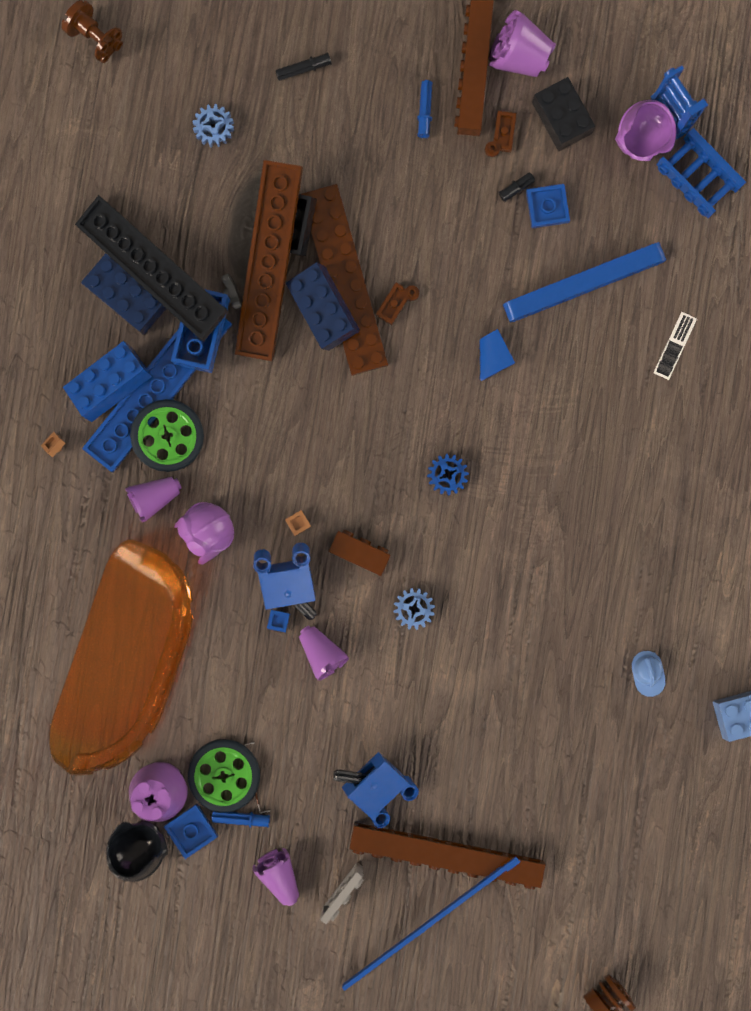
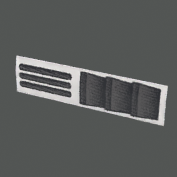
[654,312,697,380]

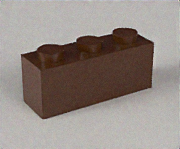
[329,529,391,576]

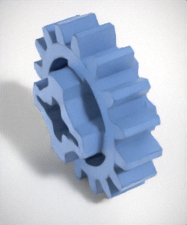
[193,104,234,147]
[393,588,435,630]

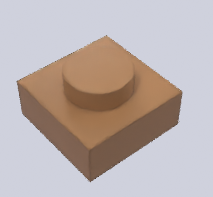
[41,432,65,457]
[285,510,312,536]

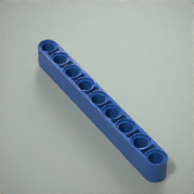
[503,242,666,323]

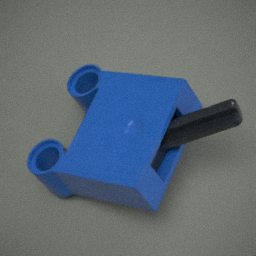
[253,543,317,620]
[333,752,419,828]

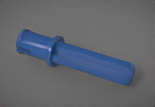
[417,80,433,138]
[212,811,270,828]

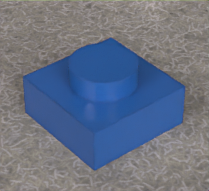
[267,609,290,633]

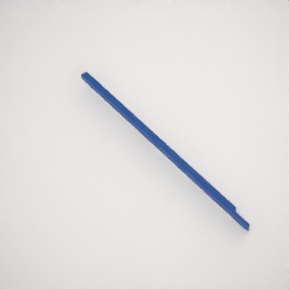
[342,856,520,991]

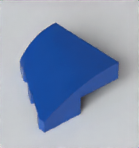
[479,329,515,381]

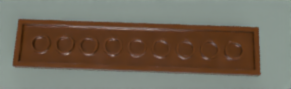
[235,160,303,361]
[301,184,388,376]

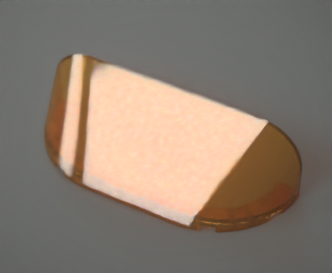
[49,539,193,775]

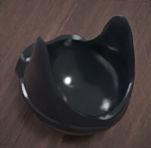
[106,820,168,882]

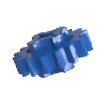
[427,454,469,496]

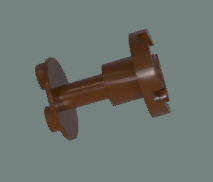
[62,0,123,63]

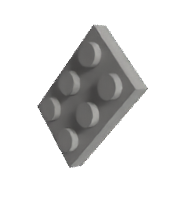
[320,862,364,924]

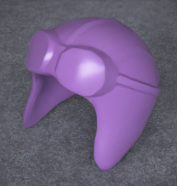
[615,100,676,161]
[174,502,234,564]

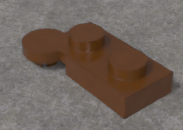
[485,111,517,157]
[376,282,419,325]

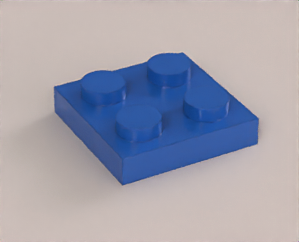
[526,184,570,228]
[164,804,218,859]

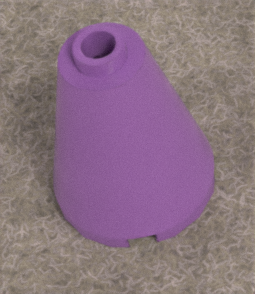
[125,477,182,523]
[299,626,349,681]
[252,848,299,906]

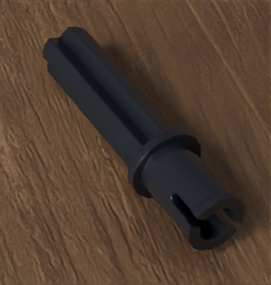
[276,53,332,81]

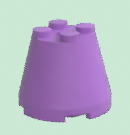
[489,10,556,77]
[129,762,188,822]

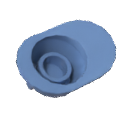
[632,651,665,697]

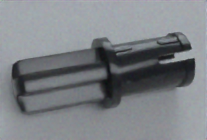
[498,173,535,203]

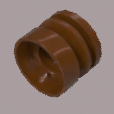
[583,974,636,1011]

